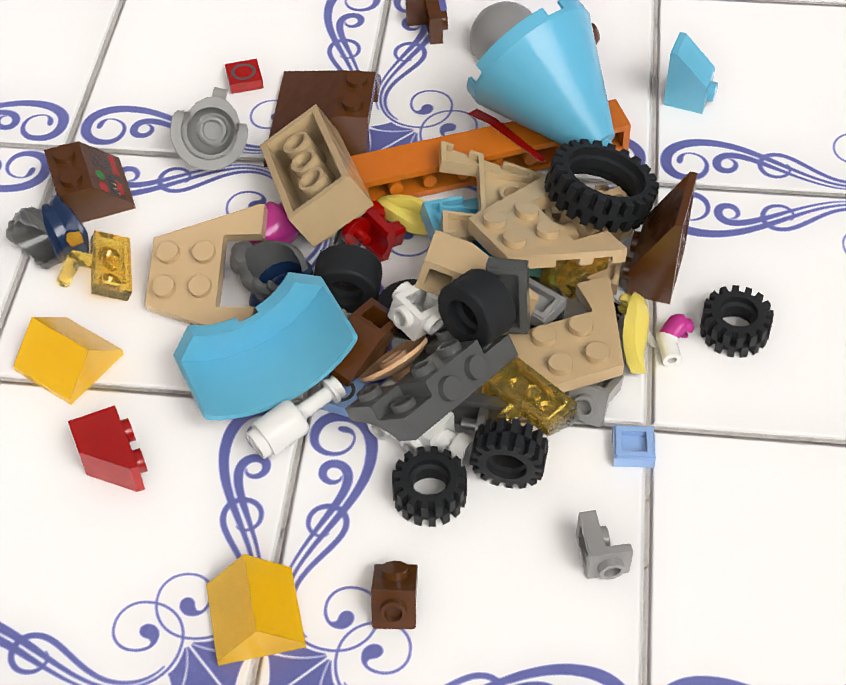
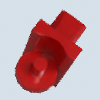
[341,200,406,262]

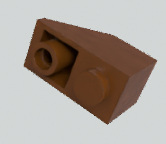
[329,297,398,387]

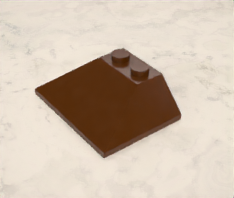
[263,70,381,167]

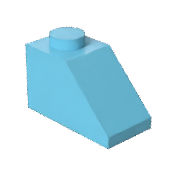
[663,32,718,114]

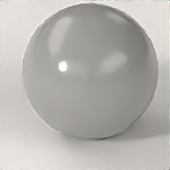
[470,1,532,60]

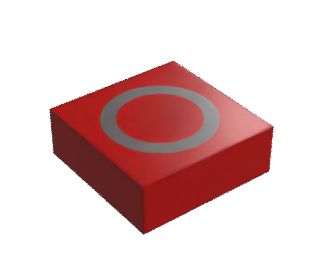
[225,58,264,94]

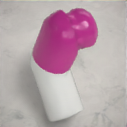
[656,314,694,367]

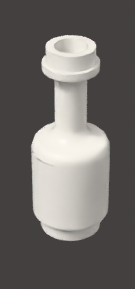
[245,376,346,459]

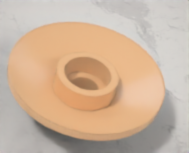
[359,335,428,382]

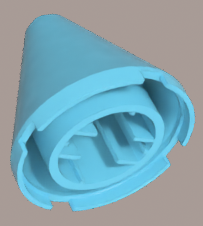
[466,0,615,147]

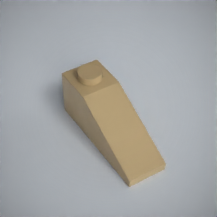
[415,230,539,317]

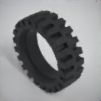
[544,139,659,233]

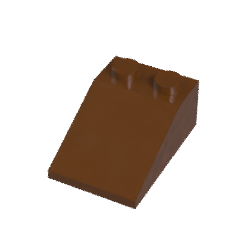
[621,171,698,304]

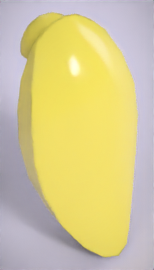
[377,194,428,236]
[618,292,650,374]

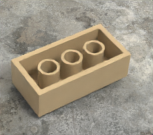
[260,104,374,247]

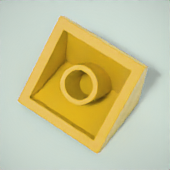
[13,317,124,405]
[206,554,306,666]

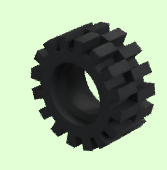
[700,285,774,358]
[469,417,549,489]
[392,446,467,527]

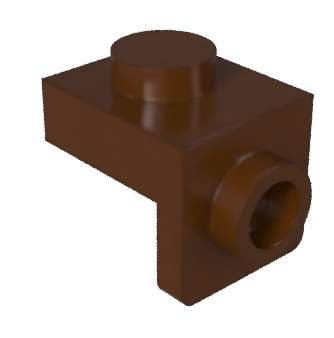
[405,0,448,45]
[371,561,418,629]

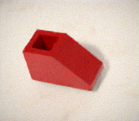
[68,405,148,492]

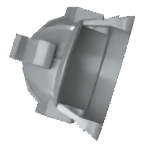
[170,87,248,171]

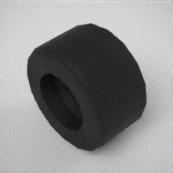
[313,244,383,313]
[438,269,516,349]

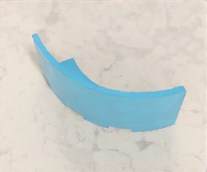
[173,272,358,420]

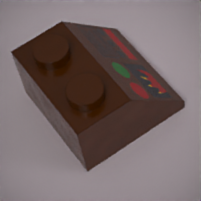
[44,141,136,223]

